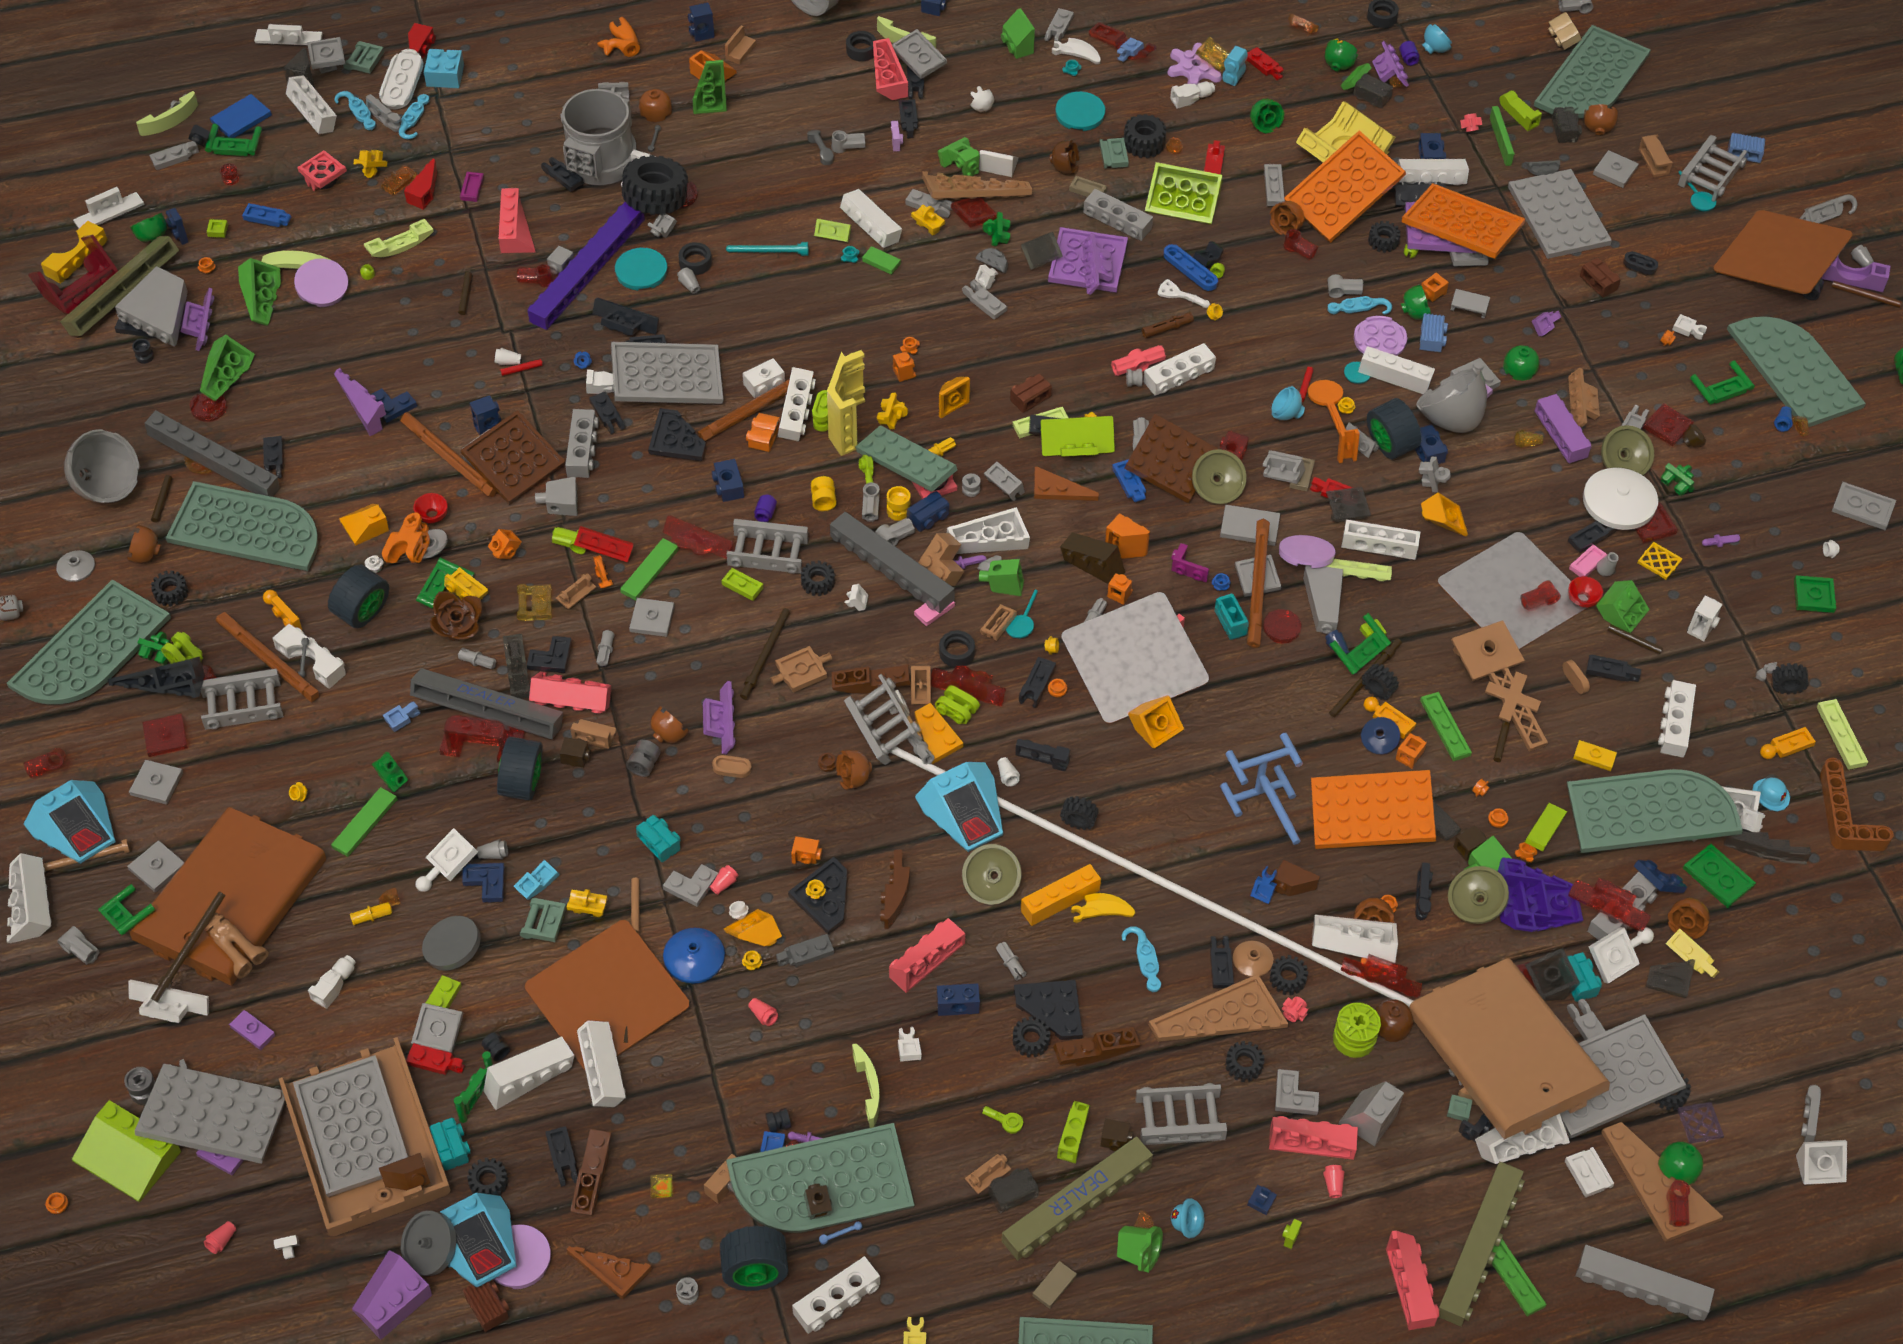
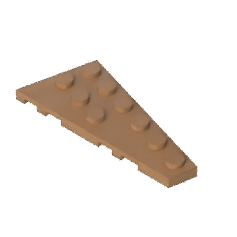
[922,171,1032,200]
[1149,974,1288,1042]
[1601,1122,1723,1243]

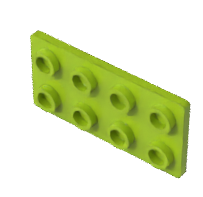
[1041,416,1114,456]

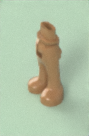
[206,912,269,979]

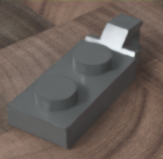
[776,934,834,967]

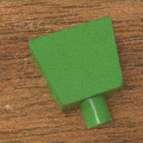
[979,559,1024,596]
[1464,836,1512,872]

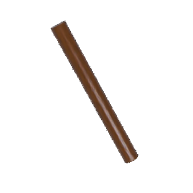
[1831,281,1902,308]

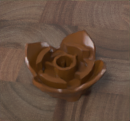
[430,592,482,641]

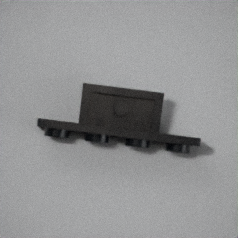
[1387,182,1446,206]
[593,297,659,335]

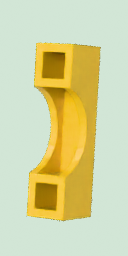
[41,221,108,284]

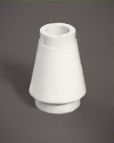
[495,348,521,365]
[997,757,1020,786]

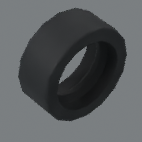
[1367,0,1399,28]
[846,31,876,61]
[678,242,712,275]
[939,630,975,668]

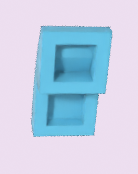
[514,860,560,900]

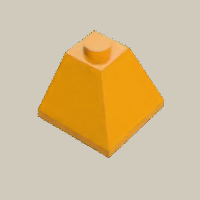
[939,377,970,418]
[1421,492,1468,536]
[339,504,389,546]
[1128,695,1184,748]
[724,909,782,946]

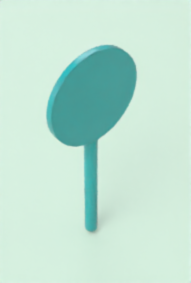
[1679,171,1716,211]
[1344,362,1370,384]
[1006,589,1038,638]

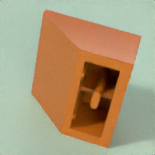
[689,50,737,81]
[1105,513,1150,559]

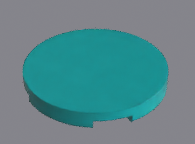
[1056,91,1105,131]
[615,248,667,290]

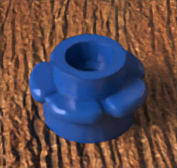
[574,352,592,369]
[1212,573,1230,591]

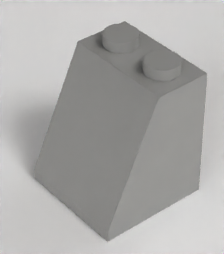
[1339,1081,1404,1146]

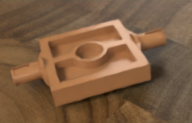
[770,646,832,692]

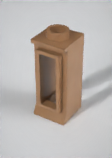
[1639,134,1673,177]

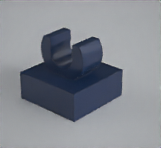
[1247,1185,1277,1215]

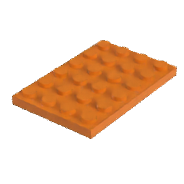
[1284,130,1406,243]
[1402,183,1525,259]
[1311,770,1436,849]

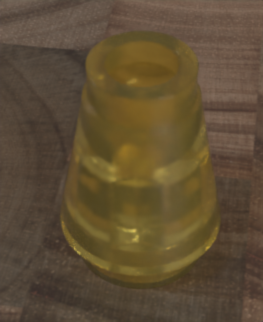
[1514,430,1543,448]

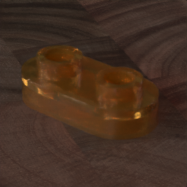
[1288,13,1319,33]

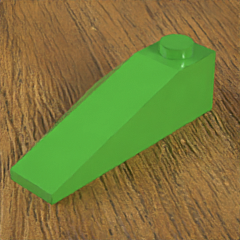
[692,60,727,114]
[238,258,281,326]
[200,334,255,401]

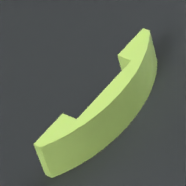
[877,16,936,48]
[136,91,198,136]
[364,219,434,257]
[261,251,331,269]
[852,1044,879,1128]

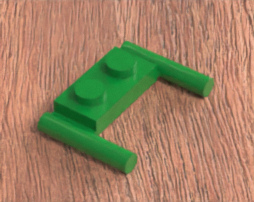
[205,124,262,156]
[1690,360,1755,404]
[416,557,475,609]
[1329,613,1391,675]
[98,884,155,936]
[454,1051,493,1123]

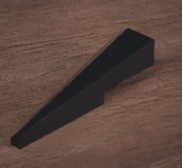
[108,657,205,698]

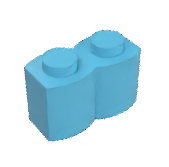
[1223,46,1248,86]

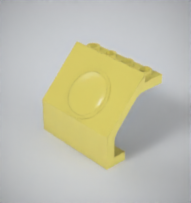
[1296,101,1396,162]
[827,350,865,456]

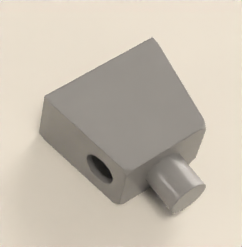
[535,477,577,516]

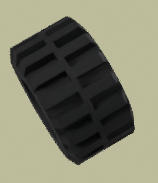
[1124,114,1166,158]

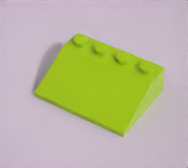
[1145,162,1223,225]
[72,1100,181,1203]

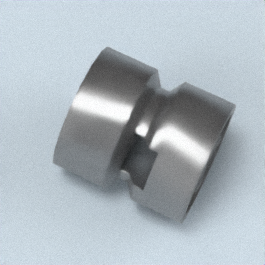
[626,740,661,777]
[124,1067,155,1105]

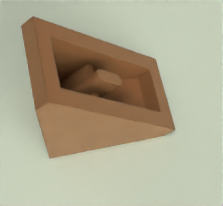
[911,665,931,704]

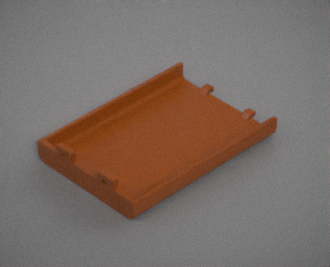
[129,807,326,986]

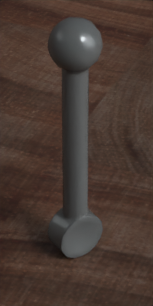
[648,125,661,152]
[298,638,310,677]

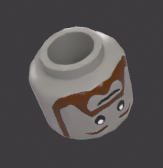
[0,595,23,621]

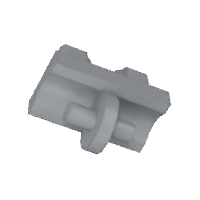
[598,82,629,100]
[1419,457,1451,492]

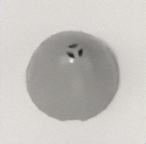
[1416,368,1487,433]
[64,429,139,503]

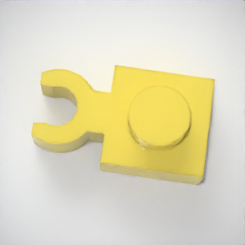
[903,1317,926,1344]

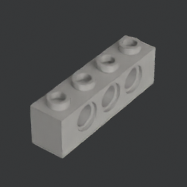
[1083,189,1153,241]
[565,409,599,478]
[1587,872,1658,940]

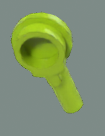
[859,455,873,484]
[982,1106,1023,1134]

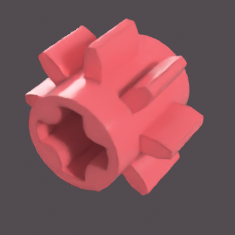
[1460,113,1482,132]
[1282,997,1308,1022]

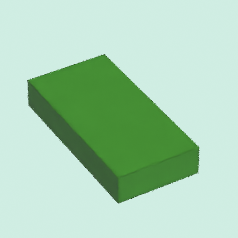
[1341,63,1372,90]
[862,246,901,275]

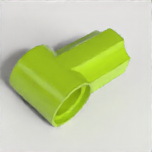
[552,527,586,554]

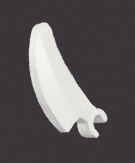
[1052,38,1101,64]

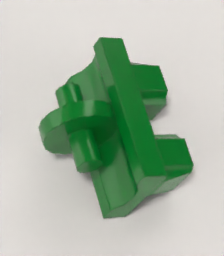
[982,212,1010,246]
[1661,463,1694,496]
[137,632,171,665]
[372,752,408,792]

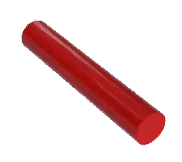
[500,359,543,376]
[1300,367,1314,402]

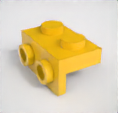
[444,567,488,600]

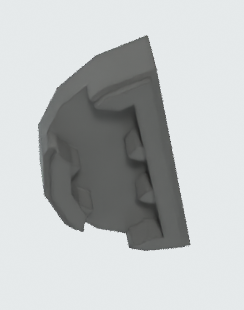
[1526,160,1560,176]
[976,248,1008,273]

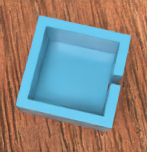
[424,49,464,88]

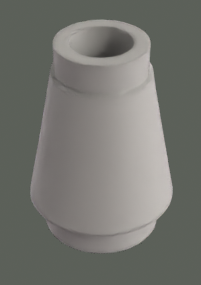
[1851,245,1874,268]
[677,268,701,294]
[1597,552,1618,576]
[477,839,508,859]

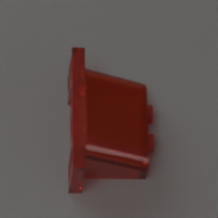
[439,715,526,763]

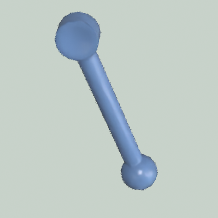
[819,1221,862,1244]

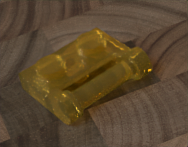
[1195,37,1230,72]
[517,584,552,621]

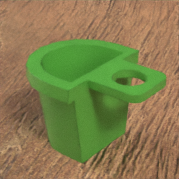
[1117,1226,1163,1273]

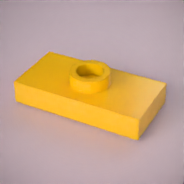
[1573,740,1617,771]

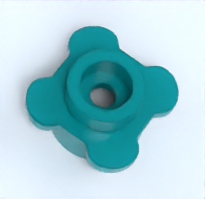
[1062,60,1081,76]
[841,246,859,263]

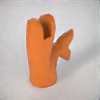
[597,17,640,57]

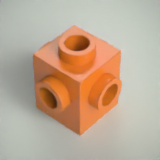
[488,529,522,559]

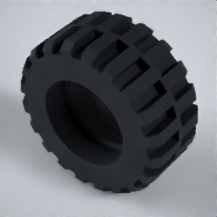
[622,155,688,215]

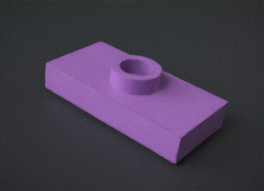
[229,1010,275,1050]
[196,1150,244,1175]

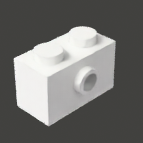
[743,359,785,398]
[1687,596,1722,641]

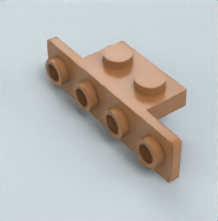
[1568,368,1600,428]

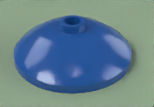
[663,928,725,983]

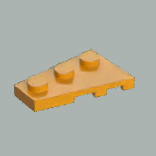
[915,703,963,764]

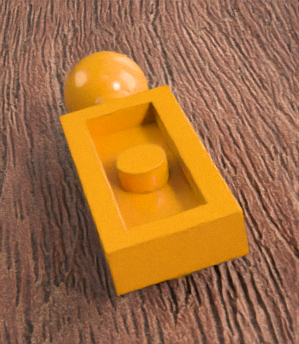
[263,590,302,630]
[1364,697,1416,739]
[1760,727,1816,759]

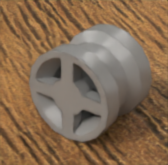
[1126,369,1142,387]
[962,473,980,497]
[676,1278,699,1305]

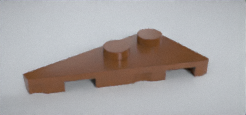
[1034,467,1099,501]
[566,1246,652,1300]

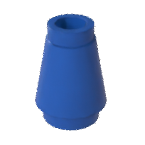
[1774,406,1793,432]

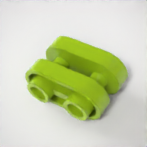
[812,390,828,431]
[161,632,203,663]
[935,685,980,724]

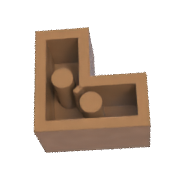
[918,533,964,586]

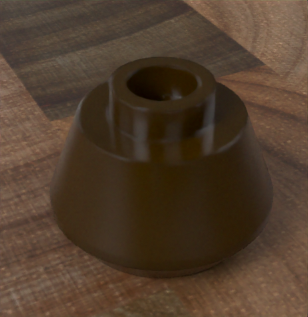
[1683,424,1706,447]

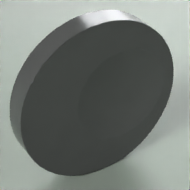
[422,916,481,971]
[401,1211,456,1276]

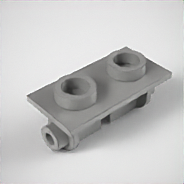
[1346,423,1379,458]

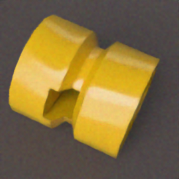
[811,476,836,511]
[887,486,910,521]

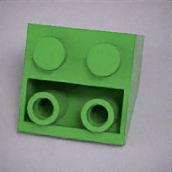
[1596,580,1650,633]

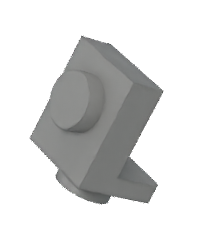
[648,213,677,238]

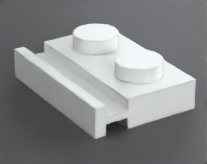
[1565,1147,1614,1198]

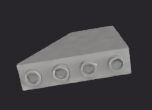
[115,266,187,346]

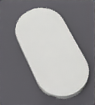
[379,49,423,109]

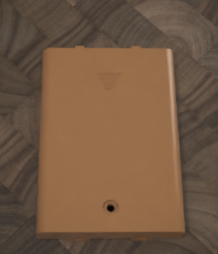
[1409,958,1610,1140]
[279,1037,450,1236]

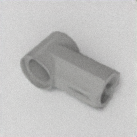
[1558,0,1593,14]
[831,130,865,153]
[1328,275,1363,298]
[1133,418,1149,451]
[862,482,880,522]
[875,518,915,546]
[57,926,100,965]

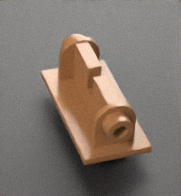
[556,574,596,609]
[965,1154,1011,1194]

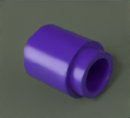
[1399,41,1419,66]
[754,495,777,522]

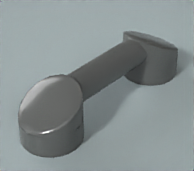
[807,130,834,165]

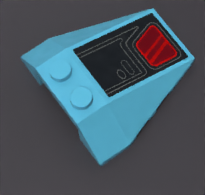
[915,762,1003,852]
[24,780,116,863]
[440,1193,517,1287]

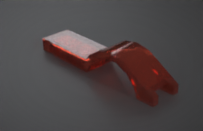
[1089,22,1156,60]

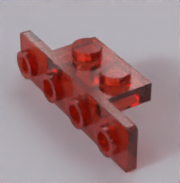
[663,515,734,559]
[930,665,1006,706]
[1568,878,1651,932]
[1341,954,1422,998]

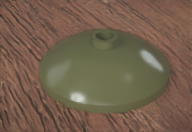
[1601,425,1654,475]
[1192,449,1246,504]
[962,844,1022,905]
[1448,866,1509,924]

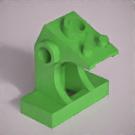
[938,137,980,176]

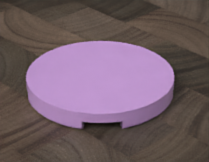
[294,259,348,307]
[1354,316,1407,356]
[1279,535,1335,568]
[493,1225,551,1289]

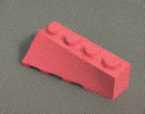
[873,38,908,100]
[499,188,535,253]
[529,671,611,713]
[889,918,965,993]
[1269,1116,1358,1160]
[1386,1231,1439,1330]

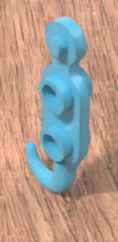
[334,91,376,130]
[399,94,430,139]
[1327,296,1392,315]
[1122,927,1161,992]

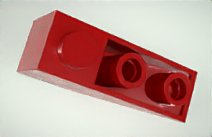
[408,23,436,59]
[404,159,437,210]

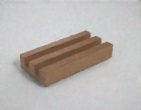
[980,604,1017,641]

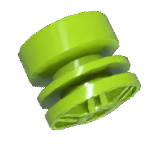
[1333,1003,1381,1058]

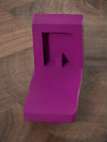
[1171,543,1209,582]

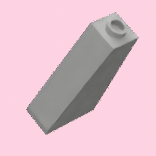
[1303,565,1343,634]

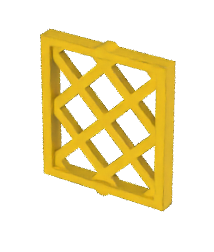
[1637,542,1682,580]

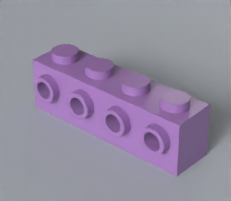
[1535,394,1591,463]

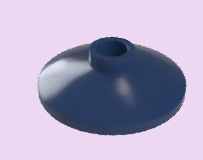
[1361,717,1400,755]

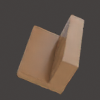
[725,25,756,65]
[571,719,616,749]

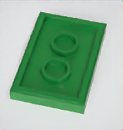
[1683,843,1756,908]

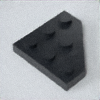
[648,408,706,461]
[788,857,847,935]
[1014,980,1083,1040]

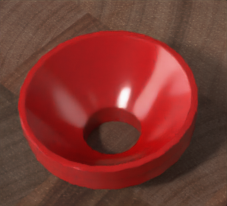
[413,493,448,523]
[1568,576,1603,607]

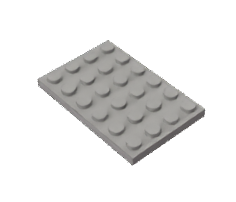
[1508,169,1612,259]
[611,342,723,404]
[1544,1014,1686,1138]
[293,1055,408,1197]
[135,1064,286,1164]

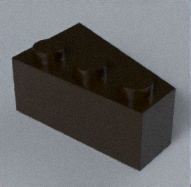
[1060,532,1126,584]

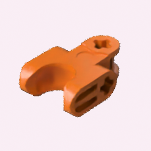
[382,513,430,563]

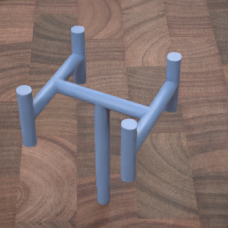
[1220,733,1303,845]

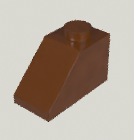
[1273,860,1320,896]
[379,1153,430,1191]

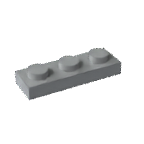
[1264,164,1284,206]

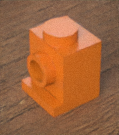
[1421,273,1449,302]
[893,352,916,382]
[1107,574,1133,605]
[1396,733,1427,769]
[791,836,822,864]

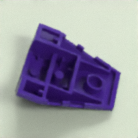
[1498,857,1583,932]

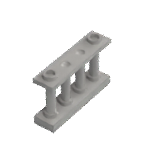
[1678,135,1747,202]
[727,519,808,574]
[201,669,284,730]
[844,674,923,765]
[1135,1083,1227,1145]

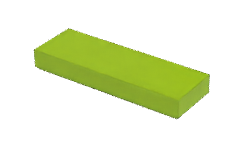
[1525,803,1567,851]

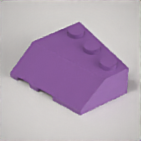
[352,1250,432,1340]

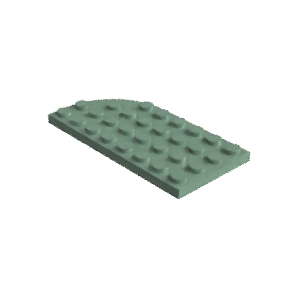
[1534,25,1651,118]
[1727,317,1866,429]
[166,481,318,571]
[7,580,171,704]
[1567,769,1742,853]
[726,1123,914,1233]

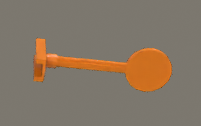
[1308,380,1360,463]

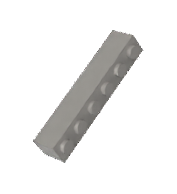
[1575,1245,1714,1321]

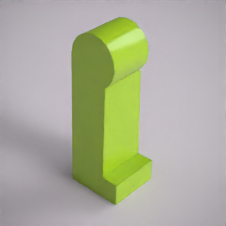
[1499,90,1542,131]
[1057,1101,1090,1163]

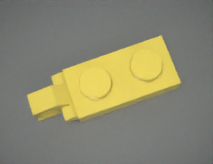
[1666,929,1719,978]

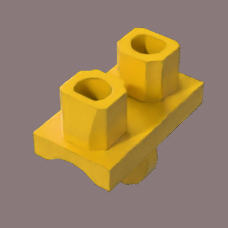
[353,150,387,178]
[911,205,945,236]
[877,393,908,429]
[566,889,608,917]

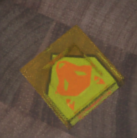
[651,1174,673,1198]

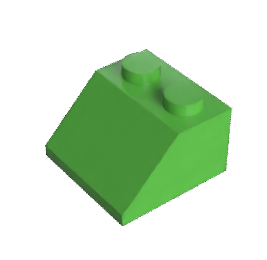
[1001,8,1035,59]

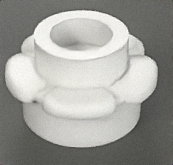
[1823,540,1839,558]
[365,556,383,573]
[729,901,749,919]

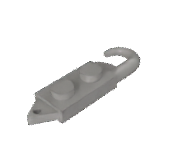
[1800,194,1857,223]

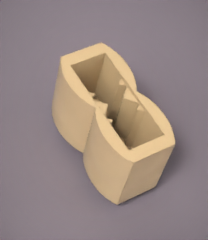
[1548,12,1582,50]

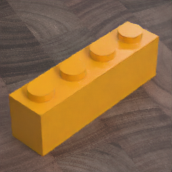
[1021,864,1101,926]

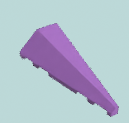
[334,368,386,436]

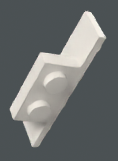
[254,24,323,45]
[73,187,144,229]
[129,980,209,1023]

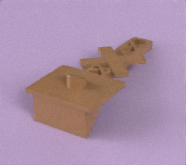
[1451,620,1548,752]

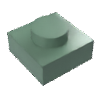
[1447,1094,1473,1121]

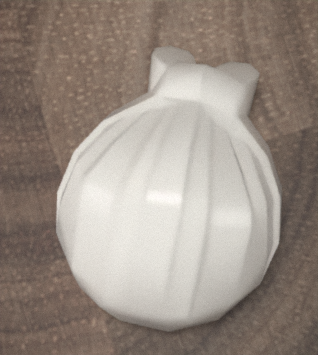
[970,86,994,113]

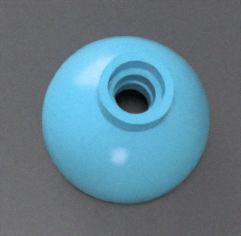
[1422,24,1452,54]
[1272,386,1305,420]

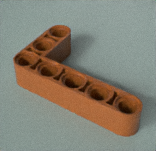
[1820,758,1894,851]

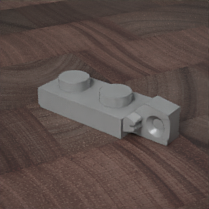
[149,141,199,170]

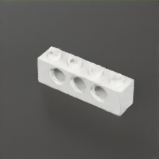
[286,75,337,134]
[1143,343,1216,396]
[778,367,816,441]
[1341,520,1420,560]
[1658,680,1696,758]
[792,1256,880,1334]

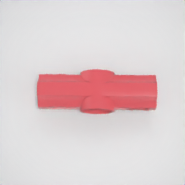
[1111,345,1166,376]

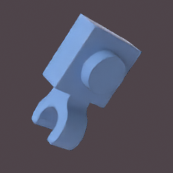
[1117,38,1144,62]
[383,702,420,732]

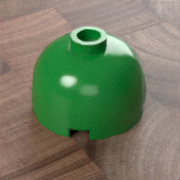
[1324,40,1358,71]
[1250,98,1284,133]
[130,213,167,242]
[1401,284,1431,320]
[1503,345,1540,381]
[1658,1141,1703,1185]

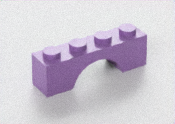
[1822,256,1890,292]

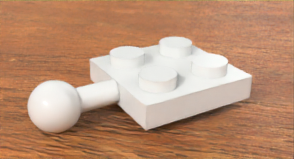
[416,828,478,892]
[1589,927,1654,983]

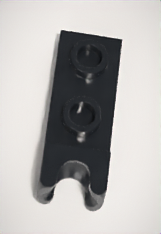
[1019,657,1056,708]
[1015,739,1071,771]

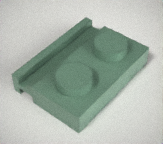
[1099,138,1129,168]

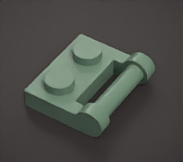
[343,41,384,74]
[520,898,567,942]

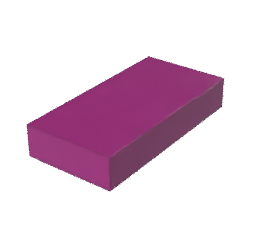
[460,172,484,202]

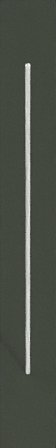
[890,746,1413,1007]

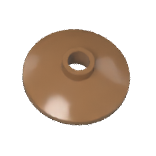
[1233,941,1274,977]

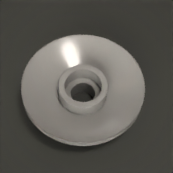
[422,529,448,559]
[56,550,95,582]

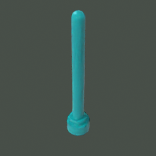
[726,242,809,256]

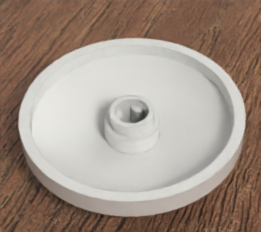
[1583,468,1658,530]

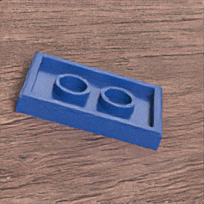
[210,94,272,138]

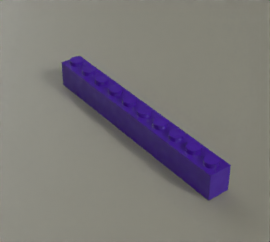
[528,202,645,330]

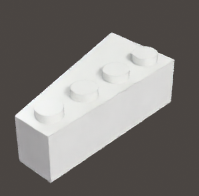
[947,507,1030,554]
[1312,915,1398,965]
[484,1036,574,1110]

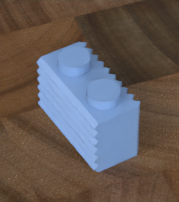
[1727,133,1765,163]
[1419,313,1448,352]

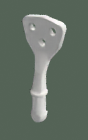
[1157,279,1210,308]

